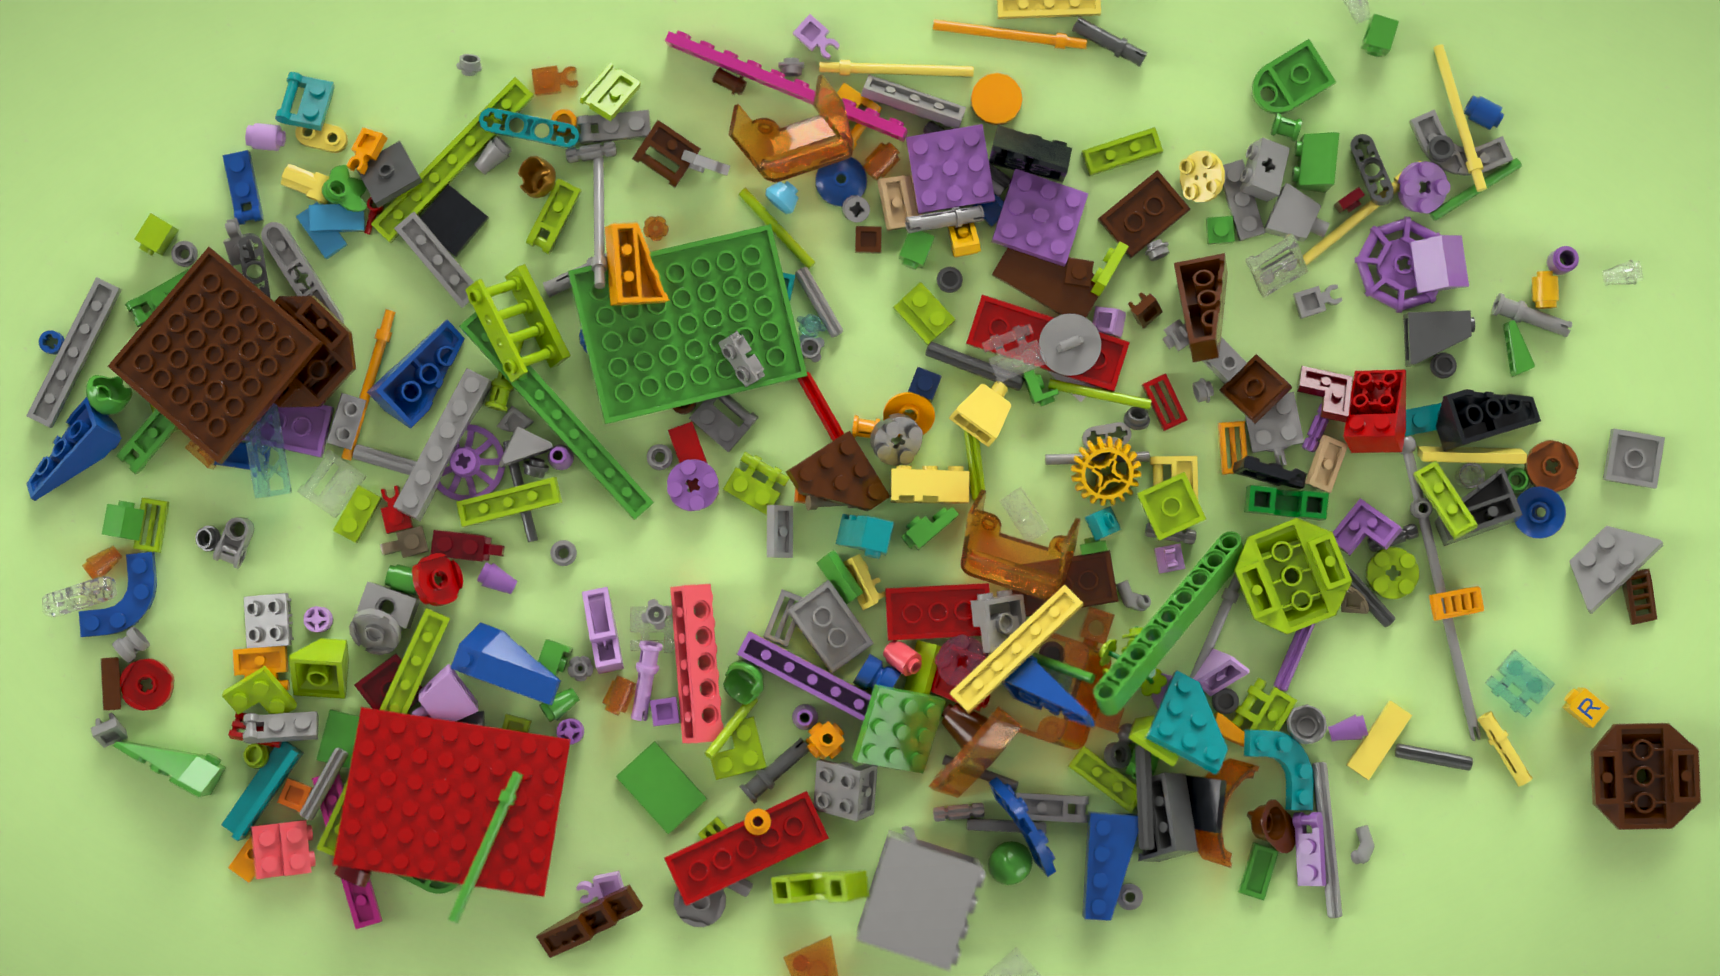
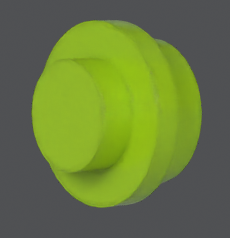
[243,743,270,769]

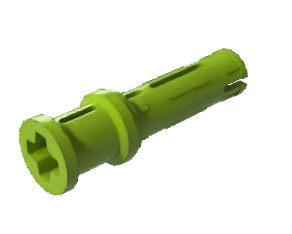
[485,332,524,412]

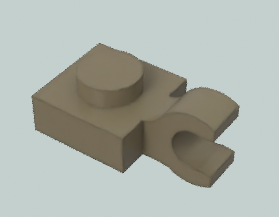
[380,526,429,558]

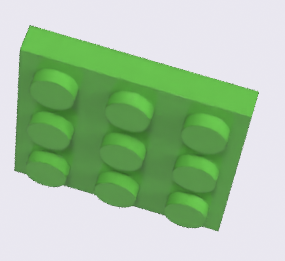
[852,684,946,774]

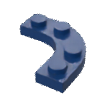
[79,552,157,637]
[988,777,1056,877]

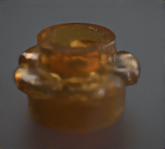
[643,216,669,241]

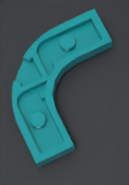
[1244,730,1314,810]

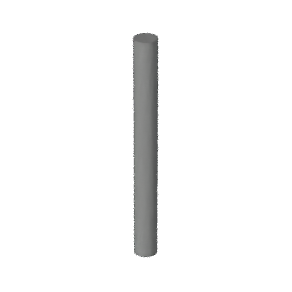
[1045,451,1150,465]

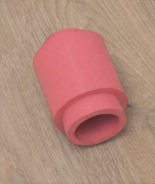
[883,640,922,676]

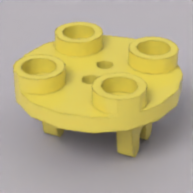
[1179,151,1225,202]

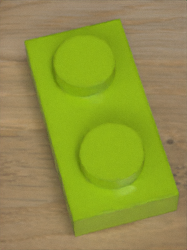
[1091,241,1129,297]
[333,485,382,543]

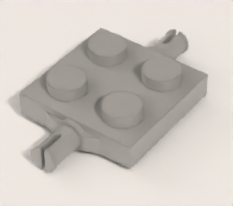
[1245,392,1304,466]

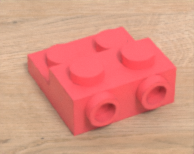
[250,820,316,879]

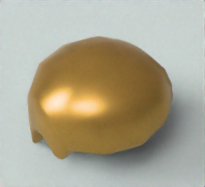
[518,156,556,198]

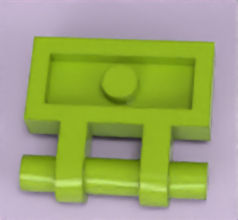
[723,452,790,515]
[1232,677,1297,731]

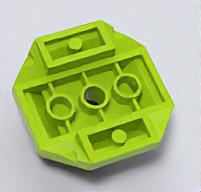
[1234,518,1352,634]

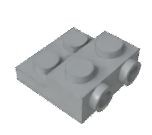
[971,590,1026,653]

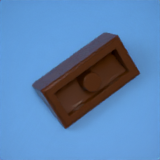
[101,657,121,711]

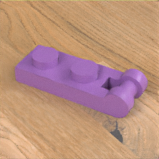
[1292,812,1326,886]

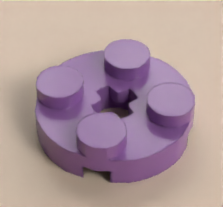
[1398,161,1451,214]
[667,459,719,511]

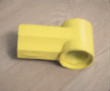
[281,164,333,204]

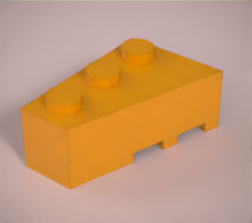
[605,223,669,306]

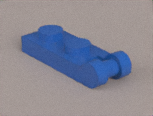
[222,150,264,225]

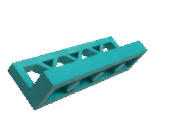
[221,741,304,841]

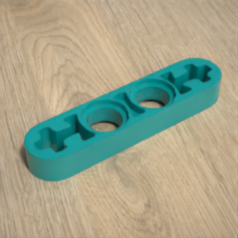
[479,108,579,148]

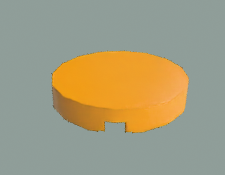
[971,73,1022,126]

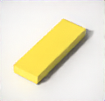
[1346,701,1412,780]

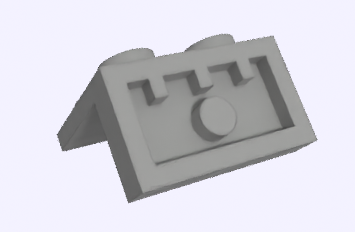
[814,759,877,821]

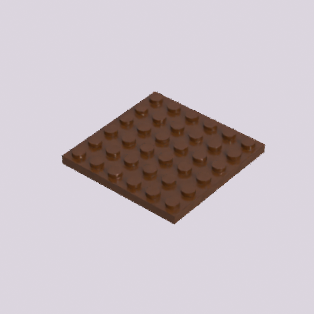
[108,247,324,465]

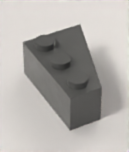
[1434,467,1522,546]

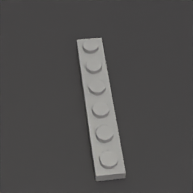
[26,277,122,428]

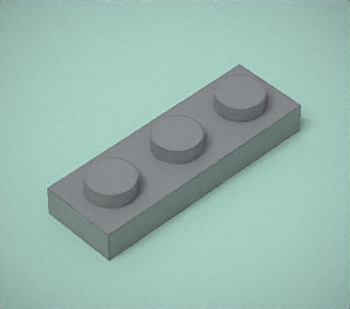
[1223,159,1265,241]

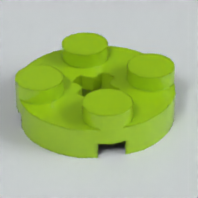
[1365,547,1419,599]

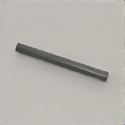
[503,440,538,543]

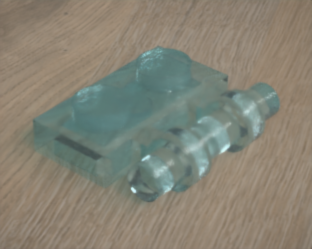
[1485,650,1555,717]

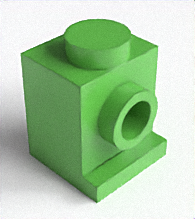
[538,639,573,676]

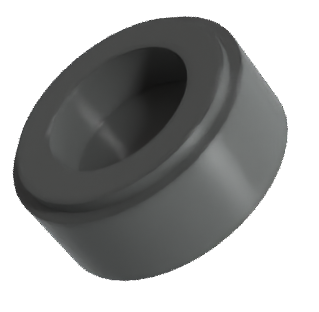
[1427,135,1455,162]
[1212,688,1239,714]

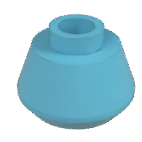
[765,181,799,214]

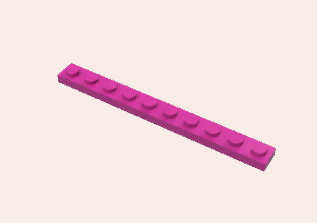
[665,31,908,142]

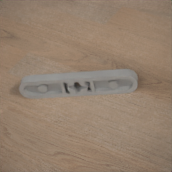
[261,222,344,324]

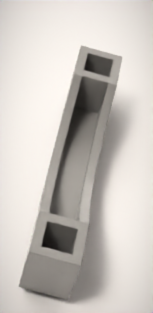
[393,368,492,521]

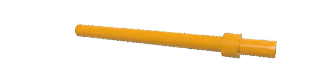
[933,20,1087,49]
[341,309,396,461]

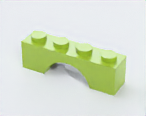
[771,870,870,904]

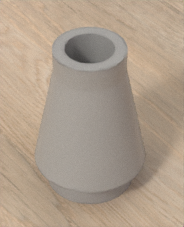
[474,136,512,175]

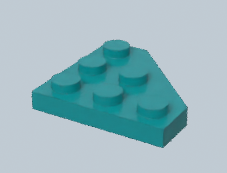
[1146,670,1228,775]

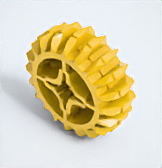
[1071,436,1141,506]

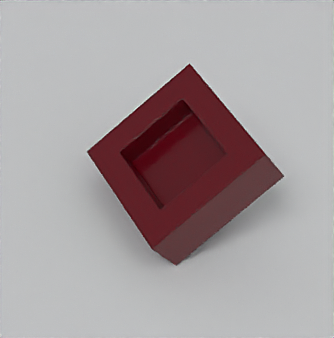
[1334,187,1365,214]

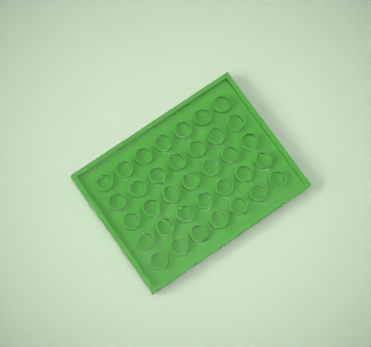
[568,224,808,424]

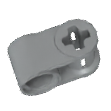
[213,517,254,569]

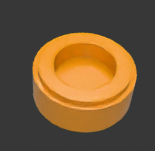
[551,109,578,136]

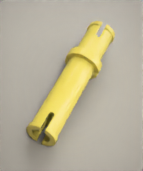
[1477,711,1533,787]

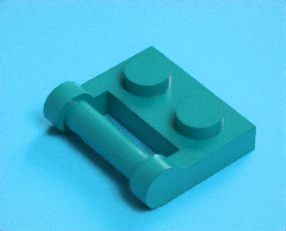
[275,72,334,131]

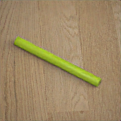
[738,188,816,270]
[1048,379,1152,410]

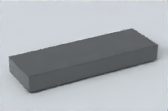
[966,818,1046,834]

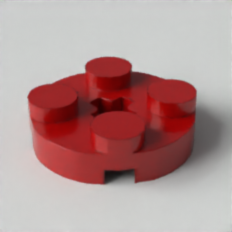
[412,553,463,606]
[120,659,175,711]

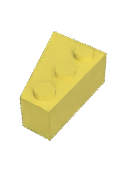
[891,465,969,504]

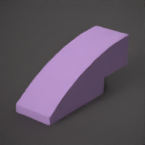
[582,587,624,674]

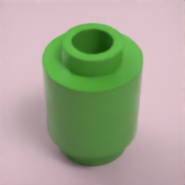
[385,564,417,595]

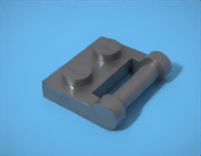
[689,395,759,453]

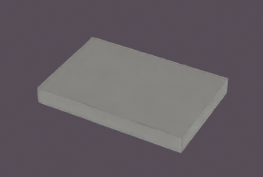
[786,580,874,674]

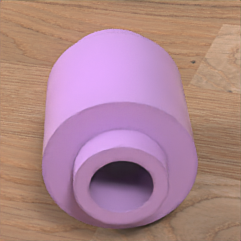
[245,123,286,151]

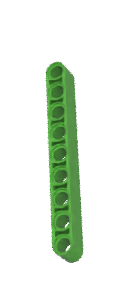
[1094,531,1243,716]

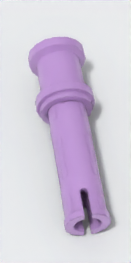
[631,640,663,721]

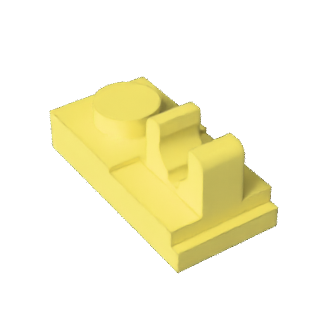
[843,554,885,610]

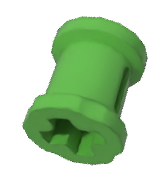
[1271,113,1302,142]

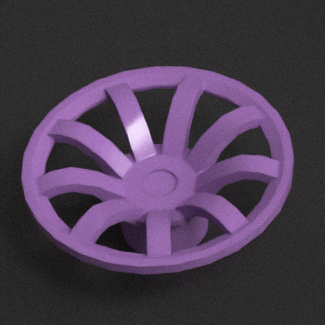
[437,424,505,501]

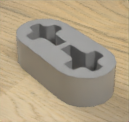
[1082,422,1131,449]

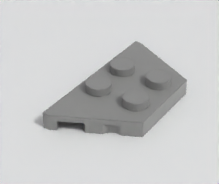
[1569,526,1663,614]

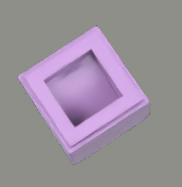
[1092,306,1126,337]

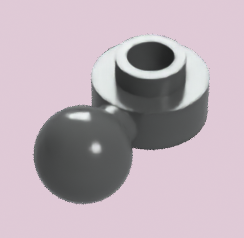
[1104,723,1134,768]

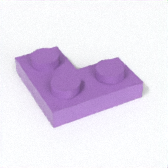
[1333,498,1403,556]

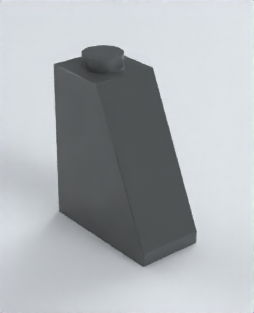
[1403,310,1475,367]

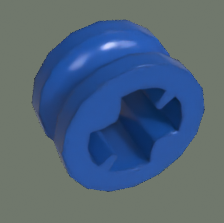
[39,330,65,355]

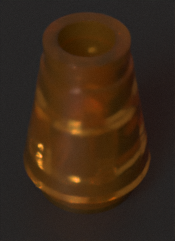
[82,545,123,581]

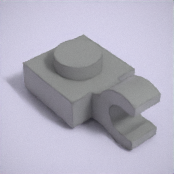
[224,218,257,266]

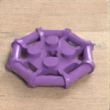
[1354,216,1441,313]

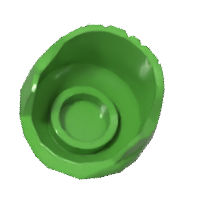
[86,375,133,415]
[723,660,764,705]
[988,841,1032,885]

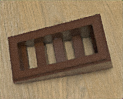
[1622,568,1658,625]

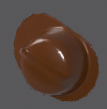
[1247,799,1296,853]

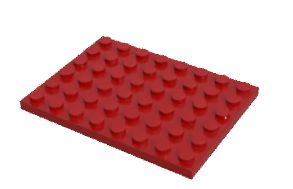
[333,707,571,897]

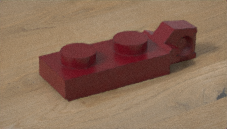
[430,530,505,562]

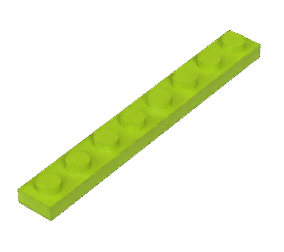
[371,77,535,243]

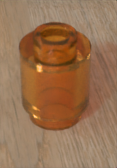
[862,142,900,181]
[602,675,636,716]

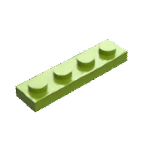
[456,477,562,527]

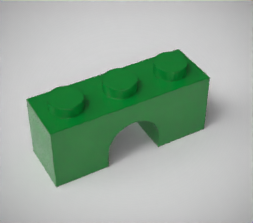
[1244,485,1329,521]

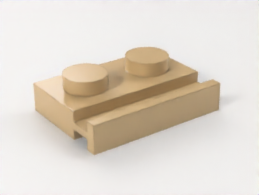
[877,174,923,231]

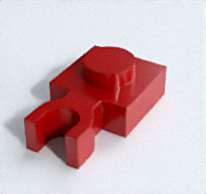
[381,486,414,534]

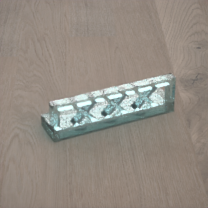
[245,403,292,498]

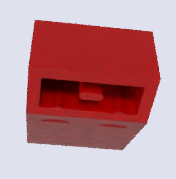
[1343,369,1406,453]

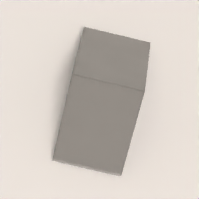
[499,427,553,468]

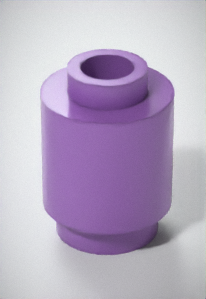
[1547,246,1579,275]

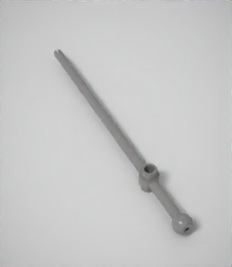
[1399,436,1481,741]

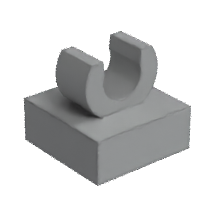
[91,713,128,748]

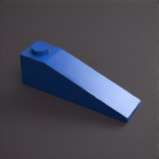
[367,320,465,428]
[27,397,122,501]
[451,622,561,705]
[1002,655,1096,728]

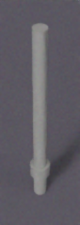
[591,157,607,289]
[1190,573,1240,679]

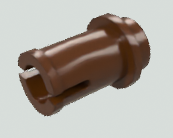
[712,67,747,95]

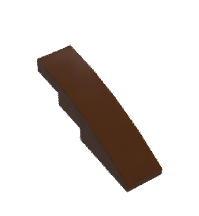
[536,884,643,958]

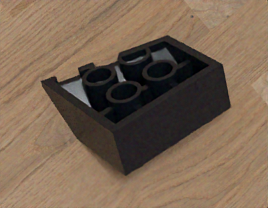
[989,125,1072,182]

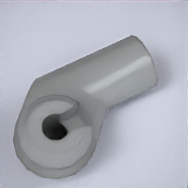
[1116,580,1151,611]
[1351,825,1374,864]

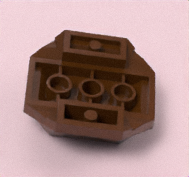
[274,296,356,408]
[1591,723,1701,830]

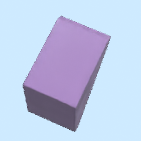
[1193,649,1249,696]

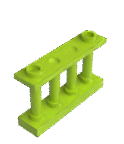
[465,264,571,383]

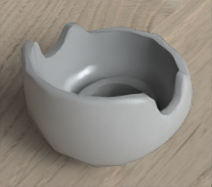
[1286,704,1327,744]

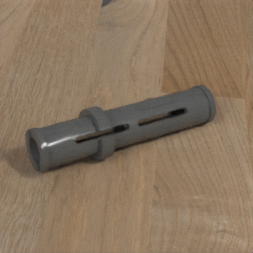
[1072,16,1148,67]

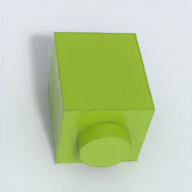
[134,213,179,256]

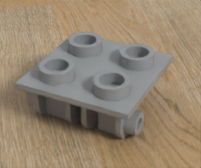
[244,593,294,648]

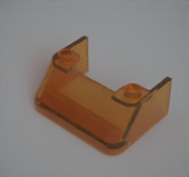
[728,74,854,182]
[960,489,1081,600]
[1008,633,1112,750]

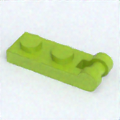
[526,178,582,255]

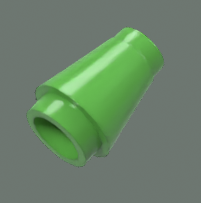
[539,687,580,722]

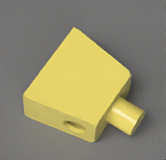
[949,381,1011,447]

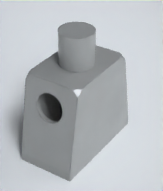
[1264,183,1330,242]

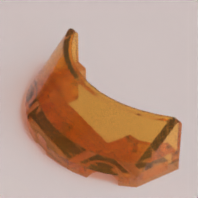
[929,706,1022,798]
[1195,758,1259,868]

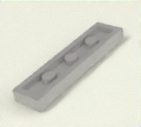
[861,75,966,128]
[394,212,474,308]

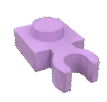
[793,14,840,60]
[576,871,624,903]

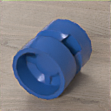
[853,654,901,692]

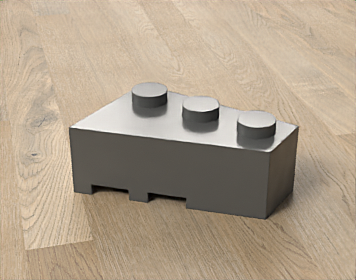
[1138,773,1198,862]

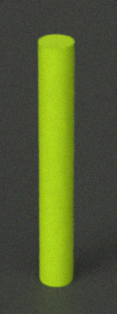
[704,698,758,759]

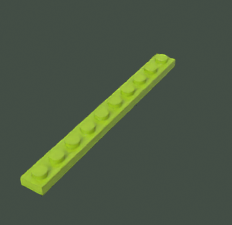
[316,608,450,856]

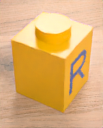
[1562,687,1609,728]

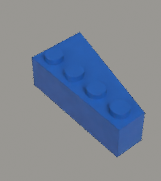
[1082,811,1138,921]

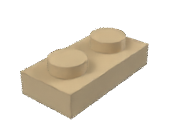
[1305,435,1348,493]

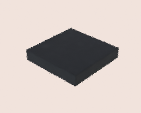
[420,184,489,257]
[1186,775,1227,833]

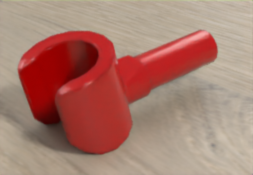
[364,197,384,234]

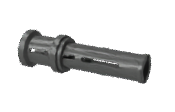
[739,737,810,804]

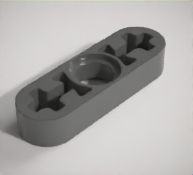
[1351,134,1394,206]
[238,233,271,298]

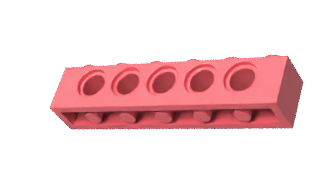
[670,584,723,744]

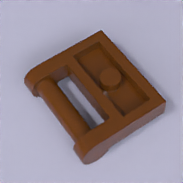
[632,120,701,188]

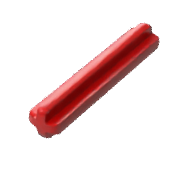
[798,372,844,441]

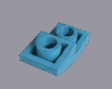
[309,204,365,232]

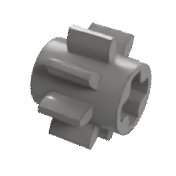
[1162,319,1189,351]

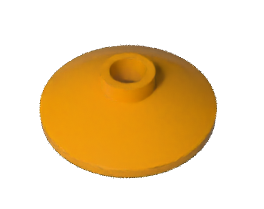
[883,392,935,437]

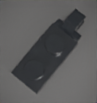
[1233,456,1307,490]

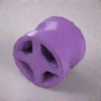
[557,718,584,745]

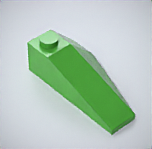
[114,741,226,797]

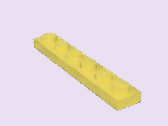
[950,585,1084,713]

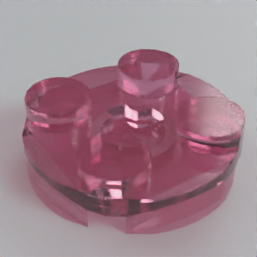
[935,635,989,687]

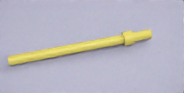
[1433,44,1487,192]
[819,60,974,77]
[1300,161,1421,266]

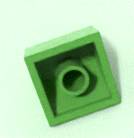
[1292,132,1340,193]

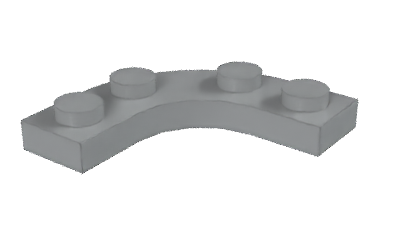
[1409,109,1513,176]

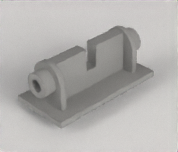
[718,331,765,387]
[326,393,366,450]

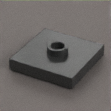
[356,141,423,208]

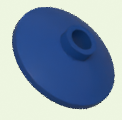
[816,155,867,206]
[1515,487,1566,539]

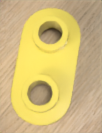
[295,123,348,153]

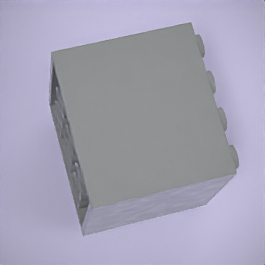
[857,826,986,970]

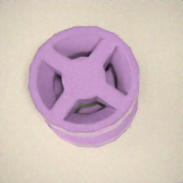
[303,606,333,632]

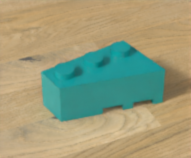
[835,514,894,559]

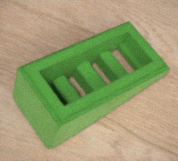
[1503,320,1535,377]

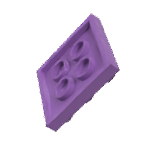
[906,124,995,215]
[991,169,1088,267]

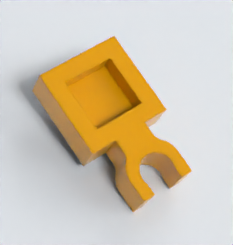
[346,128,388,175]

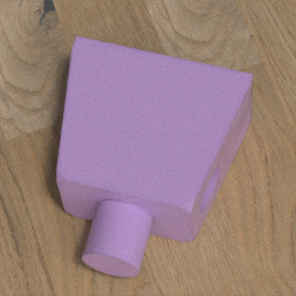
[412,664,479,722]

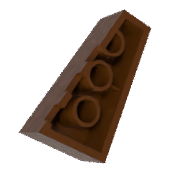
[1174,253,1228,363]

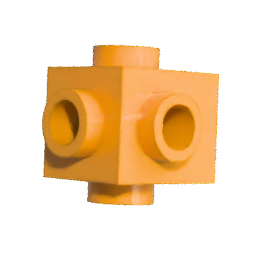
[805,721,845,759]

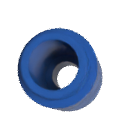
[1464,95,1504,130]

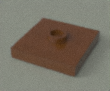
[1219,354,1292,424]

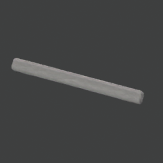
[1312,762,1342,918]

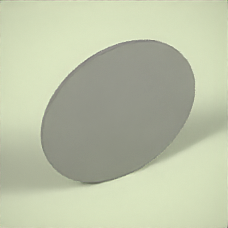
[1039,314,1101,376]

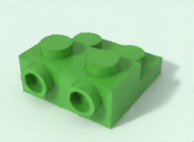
[901,506,959,550]

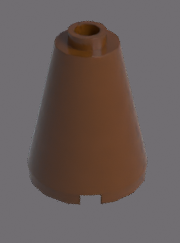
[941,703,1014,773]

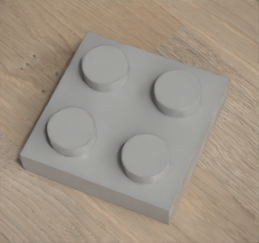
[1603,428,1665,489]

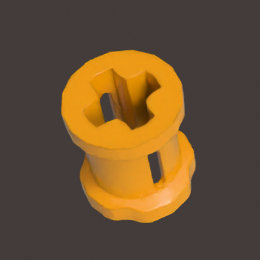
[852,415,880,438]

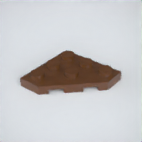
[786,431,891,511]

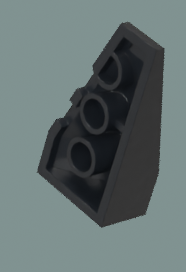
[1436,389,1541,451]

